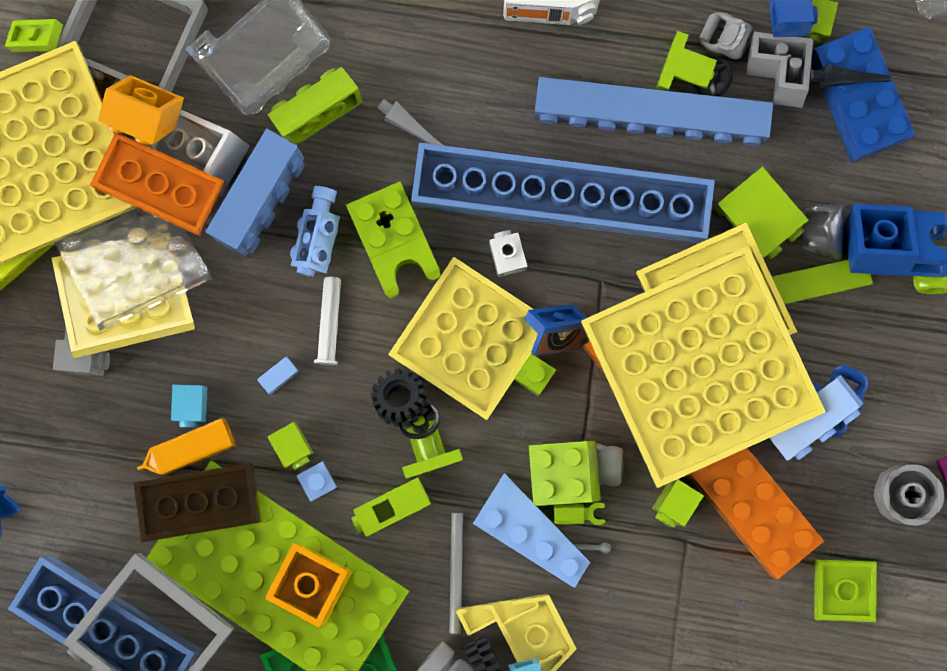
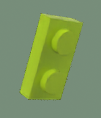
[5,19,63,52]

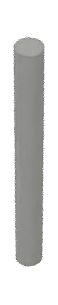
[449,513,463,634]

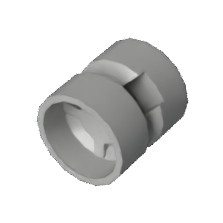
[417,641,474,671]

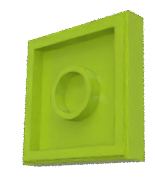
[814,559,877,622]

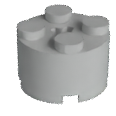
[874,465,944,526]

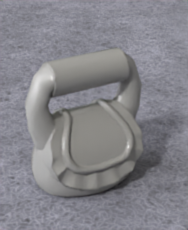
[699,12,754,59]
[596,443,625,487]

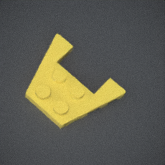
[456,594,577,671]

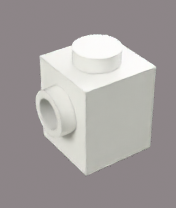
[489,230,527,278]

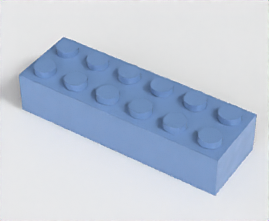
[8,555,201,671]

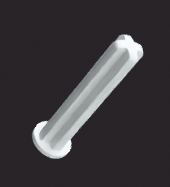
[314,276,341,365]

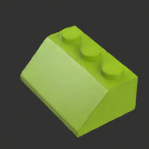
[267,67,363,145]

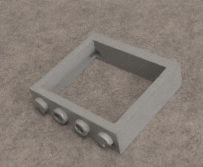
[56,0,208,92]
[63,553,235,671]

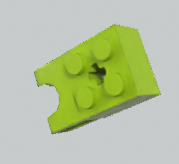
[346,181,440,299]

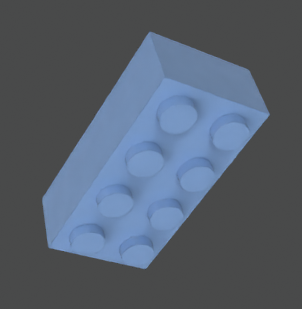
[205,128,305,258]

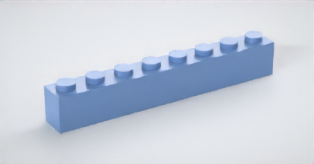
[534,77,773,147]

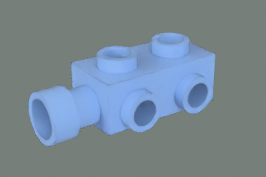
[290,186,340,277]

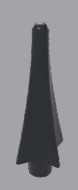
[810,64,892,89]

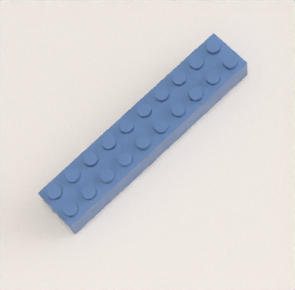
[411,143,715,243]

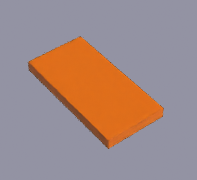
[90,132,226,236]

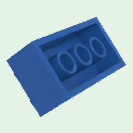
[811,27,915,163]

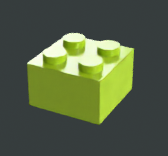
[529,441,601,506]

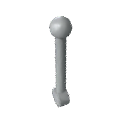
[573,542,611,554]

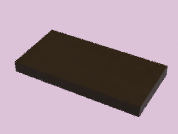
[133,463,261,542]

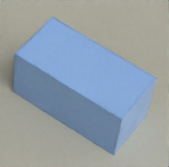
[257,356,299,395]

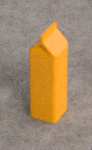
[137,418,236,476]

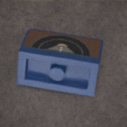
[525,304,587,356]

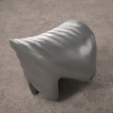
[803,204,846,261]

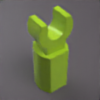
[553,502,605,525]

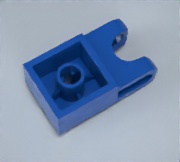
[844,204,947,277]

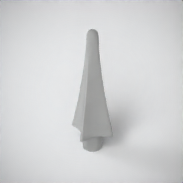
[377,99,444,146]

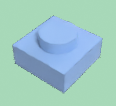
[297,461,337,502]

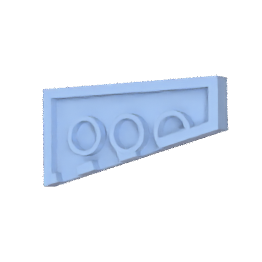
[473,473,590,588]

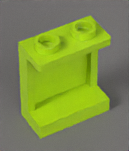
[713,166,809,261]

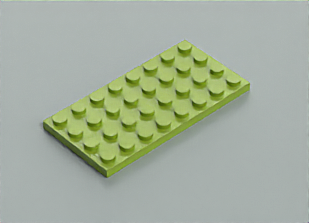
[147,461,410,671]

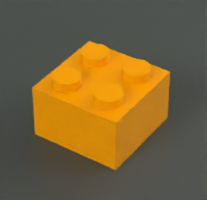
[97,75,184,145]
[265,543,353,628]

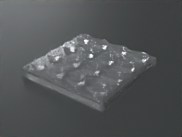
[54,208,211,331]

